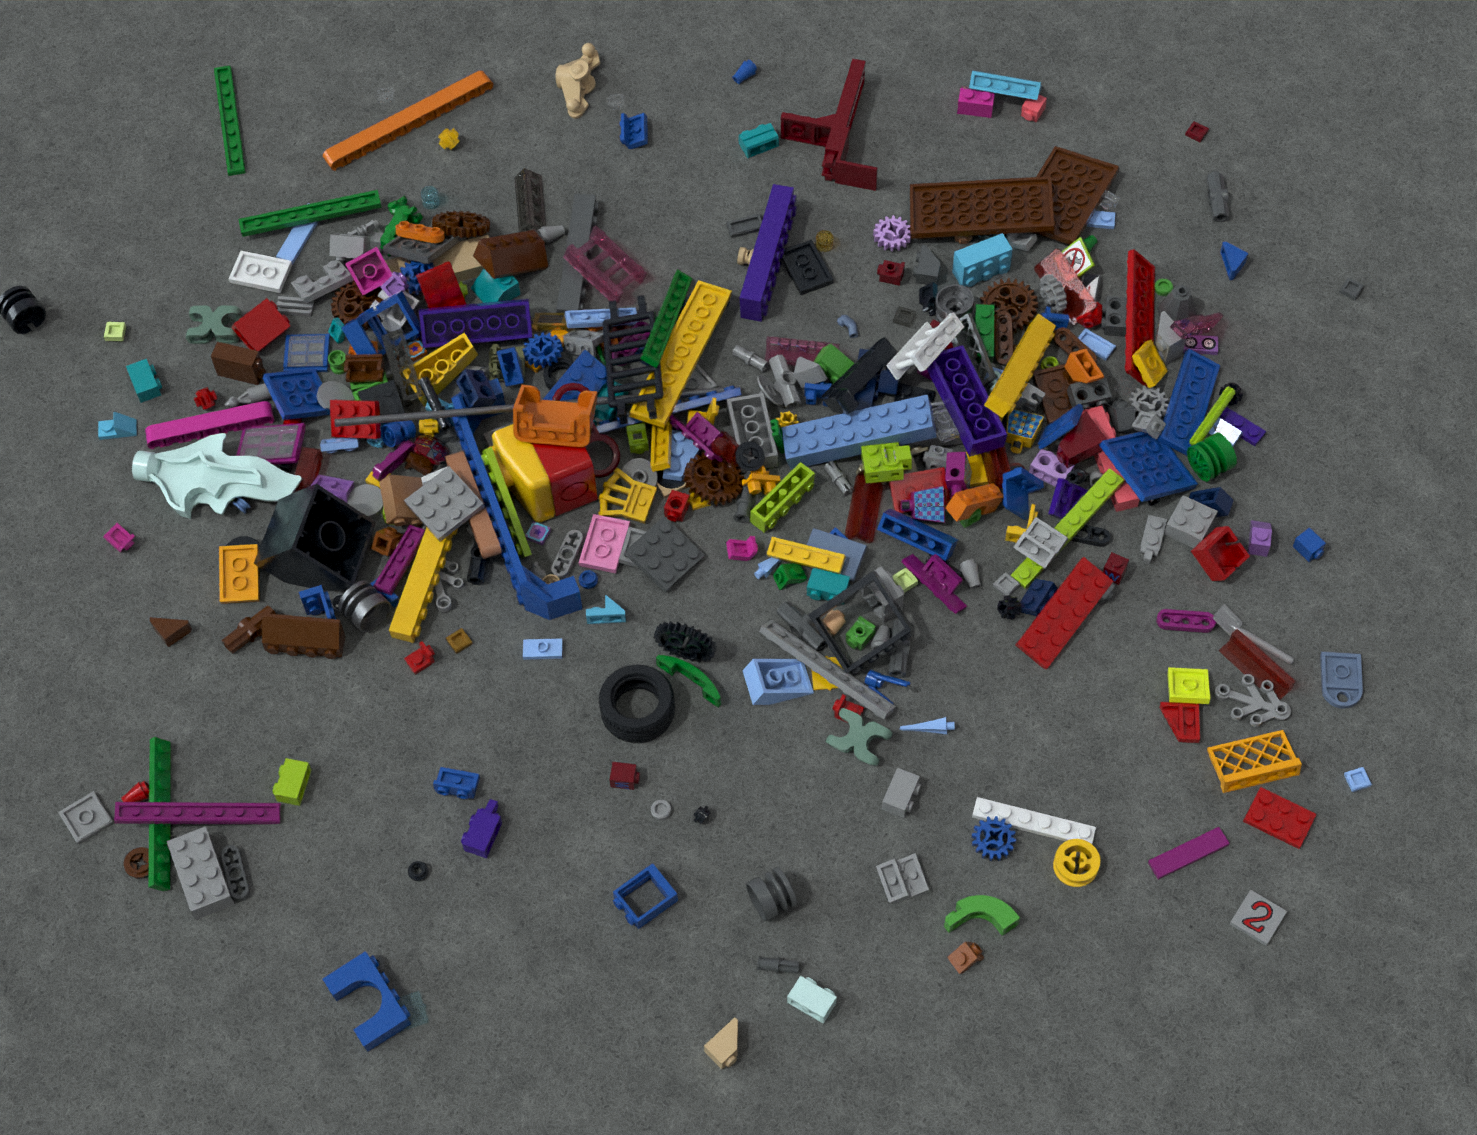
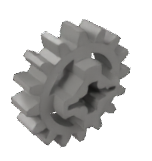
[1039,274,1067,313]
[1128,385,1169,419]

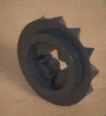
[735,441,765,472]

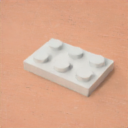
[229,251,292,293]

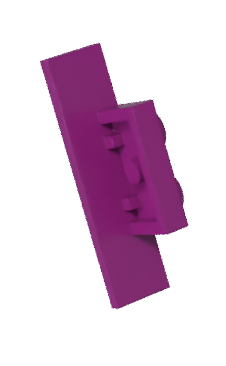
[670,412,724,462]
[901,554,967,614]

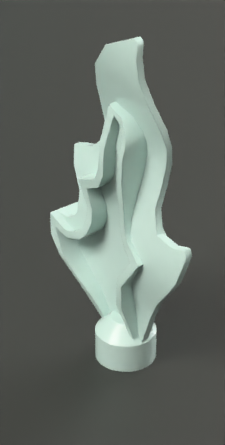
[132,433,302,519]

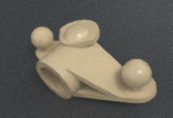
[556,43,600,119]

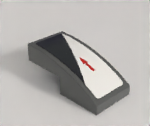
[1077,273,1101,306]

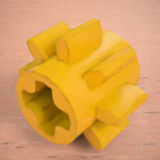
[438,128,460,150]
[776,411,799,428]
[419,419,439,437]

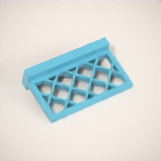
[969,70,1042,100]

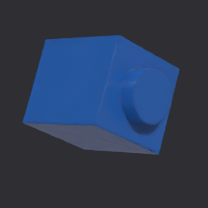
[1293,528,1326,562]

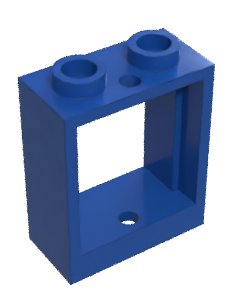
[613,863,678,929]

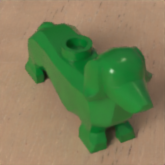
[380,195,423,257]

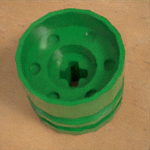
[1187,432,1237,482]

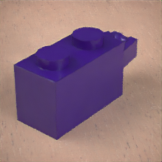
[461,799,502,859]

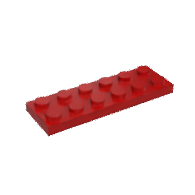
[1015,557,1113,670]

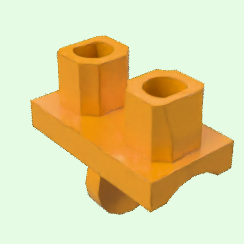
[742,465,781,495]

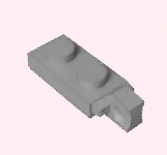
[1140,515,1167,565]

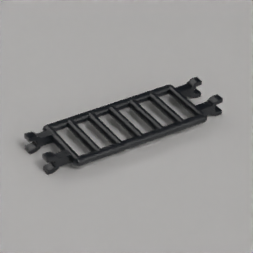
[602,295,664,425]

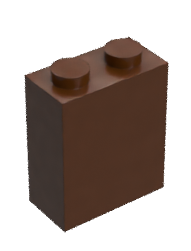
[211,342,266,385]

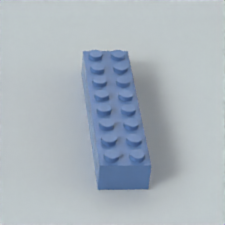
[782,394,937,469]

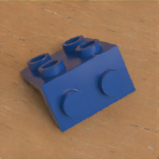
[1002,467,1044,520]

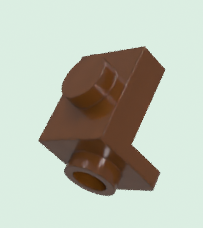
[404,451,434,476]

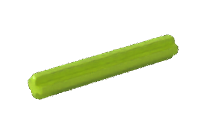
[1189,386,1235,446]

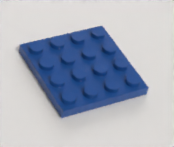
[1099,432,1198,502]

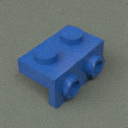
[620,113,648,149]
[433,767,480,799]

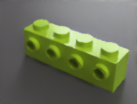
[750,462,815,533]

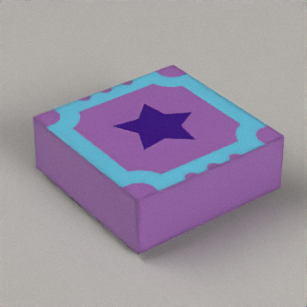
[525,521,551,546]

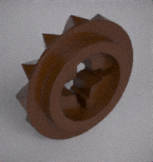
[124,847,149,879]

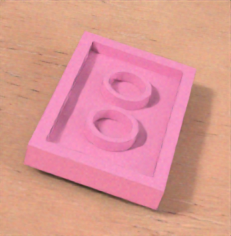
[579,514,630,573]

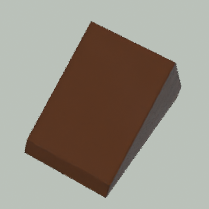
[149,617,192,647]

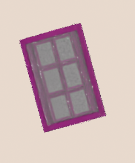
[236,423,306,465]

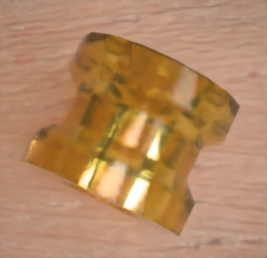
[816,230,833,252]

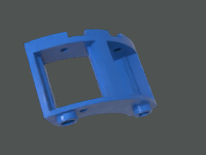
[341,290,421,355]

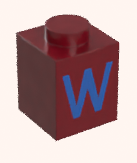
[1103,552,1129,585]
[609,762,640,790]

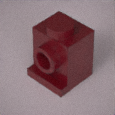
[877,260,905,286]

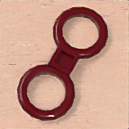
[552,383,620,478]

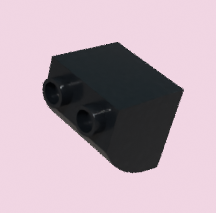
[253,483,376,591]

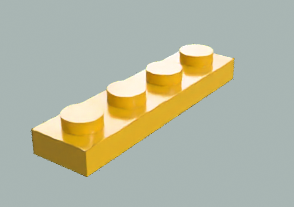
[650,418,672,472]
[767,537,846,574]

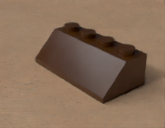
[473,230,548,279]
[262,613,346,659]

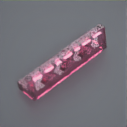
[1170,312,1224,340]
[765,336,840,366]

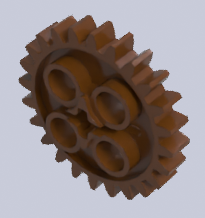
[432,210,490,238]
[980,278,1038,333]
[330,280,383,330]
[683,452,744,506]

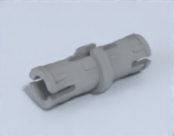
[732,345,769,372]
[824,461,854,496]

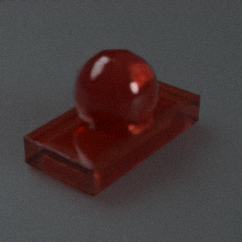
[711,431,739,465]

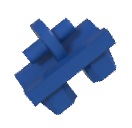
[804,381,832,407]

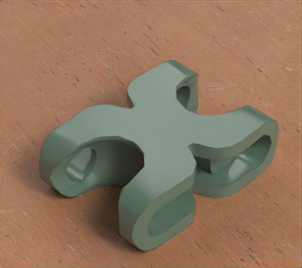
[185,305,242,344]
[825,708,893,767]

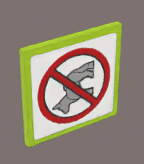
[1053,237,1095,286]

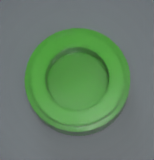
[1155,279,1173,296]

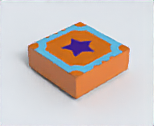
[403,339,428,362]

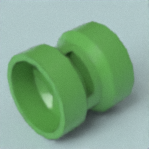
[328,350,346,374]

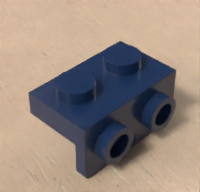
[1020,579,1057,617]

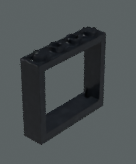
[808,571,914,674]

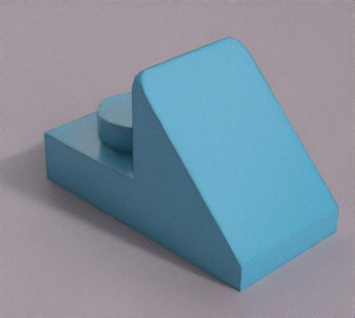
[98,412,137,440]
[586,595,626,624]

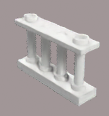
[886,312,964,380]

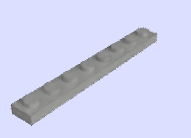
[759,620,896,719]

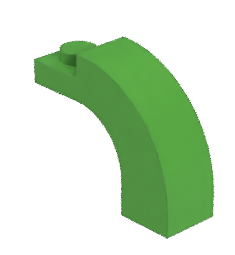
[944,895,1020,936]

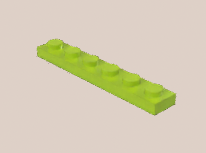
[481,447,532,558]

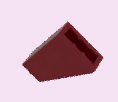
[1057,412,1107,468]

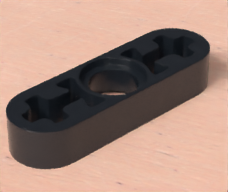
[1056,522,1110,547]

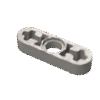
[551,530,583,580]

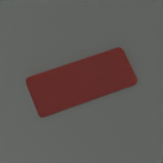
[1034,249,1098,325]

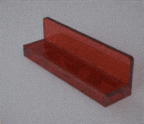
[844,472,883,543]
[1219,629,1295,700]

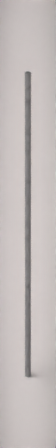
[334,386,741,427]

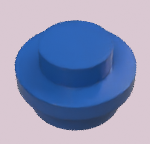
[579,570,598,589]

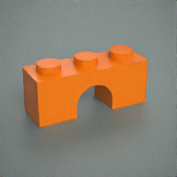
[945,483,1004,522]

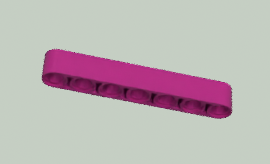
[145,401,274,449]

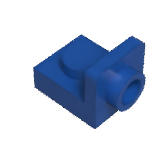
[1041,306,1069,332]

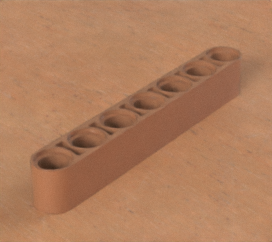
[445,451,502,559]

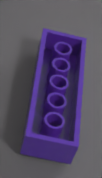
[419,299,533,348]
[927,345,1007,457]

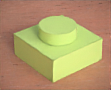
[104,322,126,341]
[892,568,918,593]

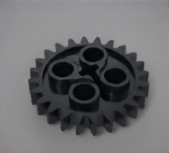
[653,621,717,663]

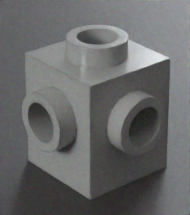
[923,445,953,473]

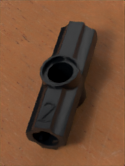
[467,539,489,585]

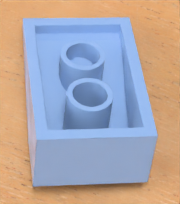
[743,659,814,705]

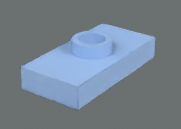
[523,638,563,660]

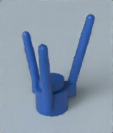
[865,670,911,705]

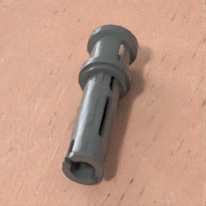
[733,471,753,523]

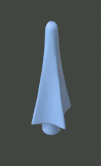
[754,557,782,579]
[900,717,955,734]

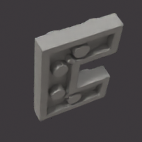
[291,260,353,304]

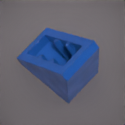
[1220,242,1248,280]
[497,347,524,387]

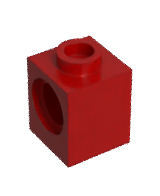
[664,490,690,522]

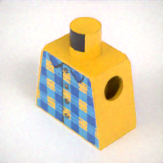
[1005,409,1044,454]

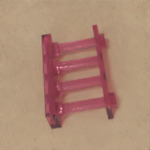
[563,226,647,303]

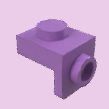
[381,271,409,297]

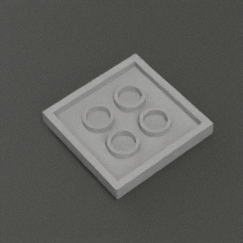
[404,466,485,542]

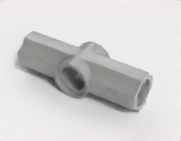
[769,355,802,410]

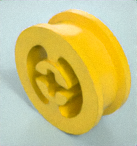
[1053,839,1100,887]

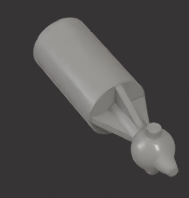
[224,383,272,408]

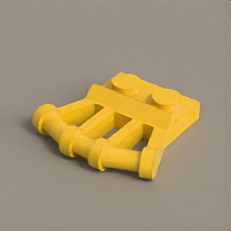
[598,468,657,524]

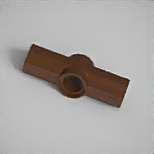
[221,605,276,654]

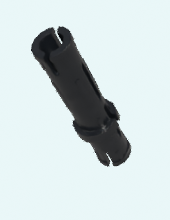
[418,376,452,431]

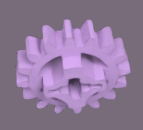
[873,215,911,252]

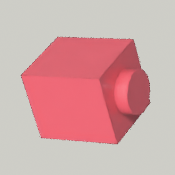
[1021,95,1047,122]

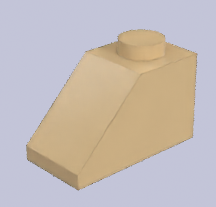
[704,1018,738,1069]

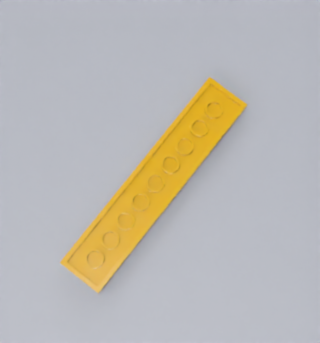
[629,280,732,428]

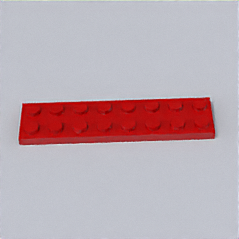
[1125,249,1155,387]

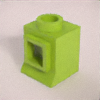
[626,423,649,454]

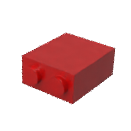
[231,298,291,352]

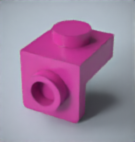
[103,523,135,552]
[726,536,758,561]

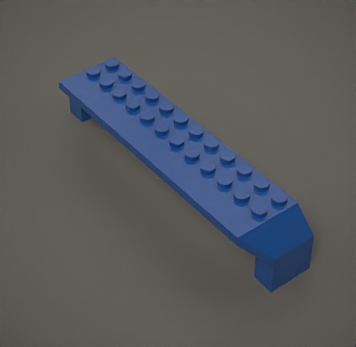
[451,378,582,620]

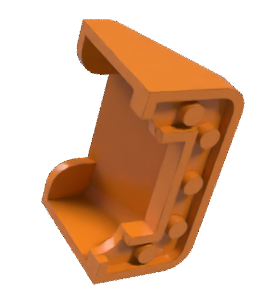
[513,385,597,447]

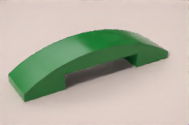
[656,655,721,708]

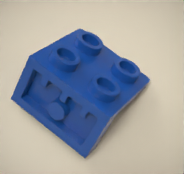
[299,585,336,619]

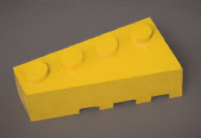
[402,332,478,407]

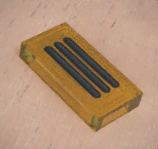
[532,313,569,330]

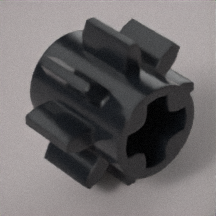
[1219,383,1243,406]
[997,596,1021,619]

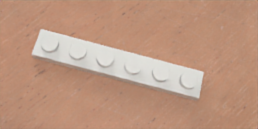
[972,797,1096,844]

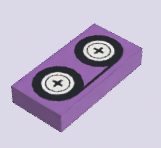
[1183,334,1218,355]

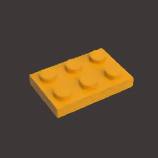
[219,544,260,604]

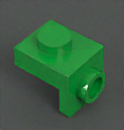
[773,563,807,590]

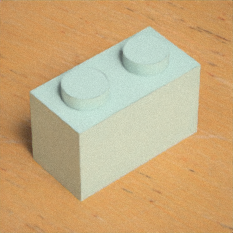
[787,976,837,1024]

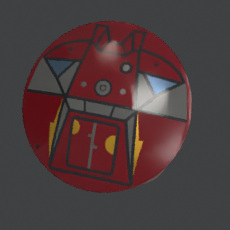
[414,435,450,465]

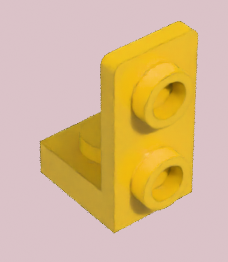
[686,398,719,425]
[1005,504,1038,543]

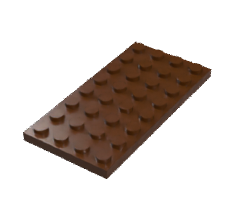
[910,176,1054,239]

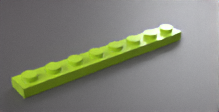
[1011,468,1124,589]

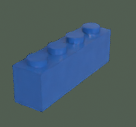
[877,508,958,561]

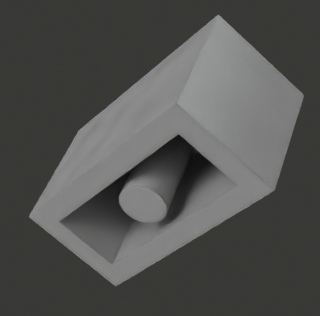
[329,233,370,260]
[882,768,922,818]

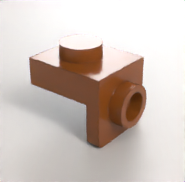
[947,941,984,974]

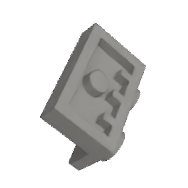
[563,328,604,357]

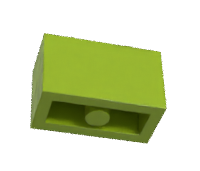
[273,758,312,806]

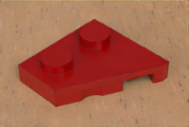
[1159,702,1200,743]

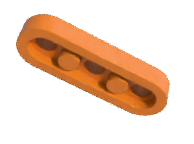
[395,221,445,243]

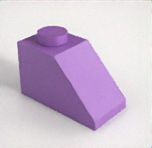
[1248,520,1272,557]

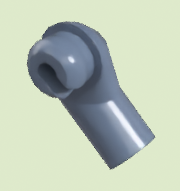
[837,315,858,338]

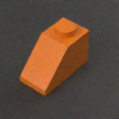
[1064,349,1104,383]

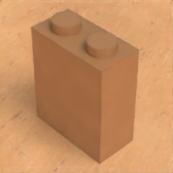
[379,474,423,527]

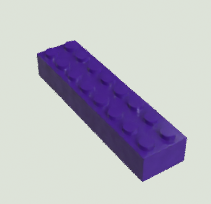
[740,184,797,322]

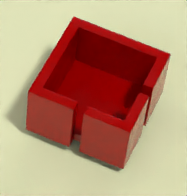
[1191,526,1250,581]

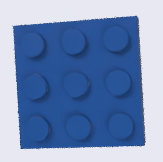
[263,368,330,420]

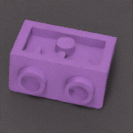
[311,474,354,503]

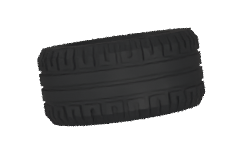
[599,664,675,743]

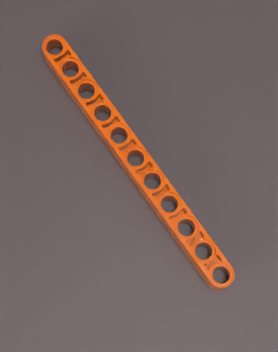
[323,71,493,171]

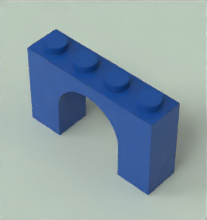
[323,951,411,1052]

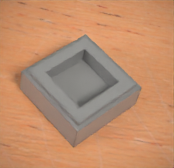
[993,572,1020,596]

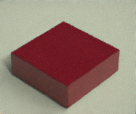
[1185,121,1209,142]

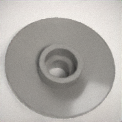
[757,375,784,406]
[621,458,658,489]

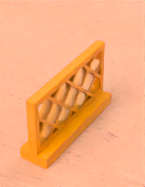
[1207,730,1302,793]

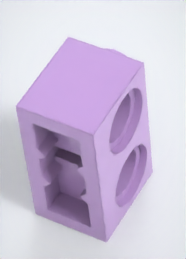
[1029,449,1075,487]

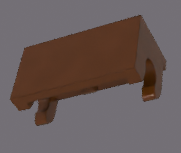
[344,354,385,382]

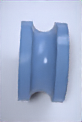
[232,497,251,514]

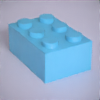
[952,233,1013,287]

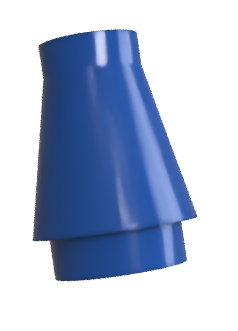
[732,60,757,84]

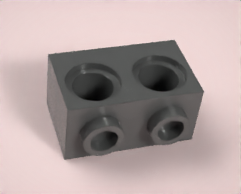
[1101,296,1127,337]
[1067,376,1112,410]

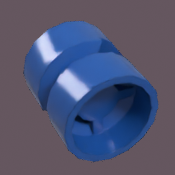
[381,420,416,448]

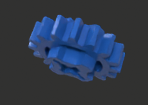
[400,260,434,295]
[523,332,563,368]
[971,816,1016,861]

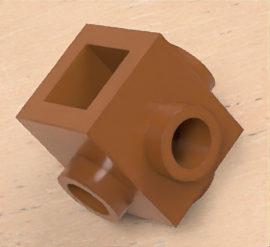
[371,527,403,556]

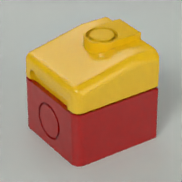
[488,424,598,523]

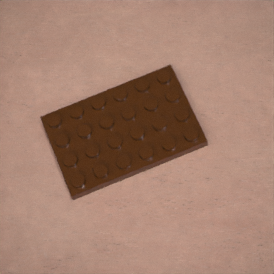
[1033,146,1119,245]

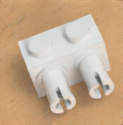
[370,289,419,335]

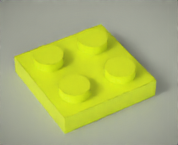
[1167,667,1210,704]

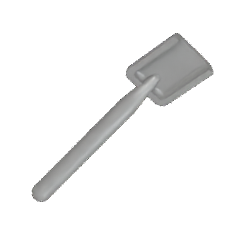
[1213,604,1294,664]

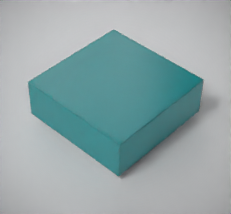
[328,318,346,344]

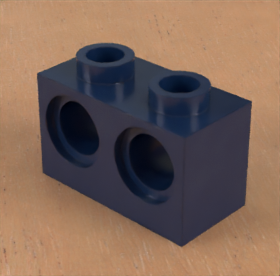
[456,369,497,408]

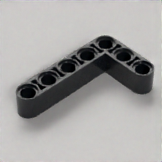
[821,337,897,414]

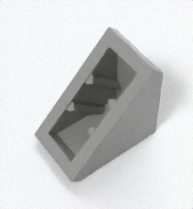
[794,357,827,388]

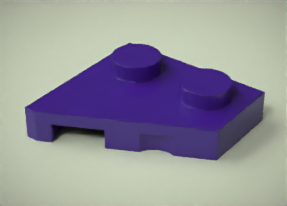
[1048,478,1088,520]

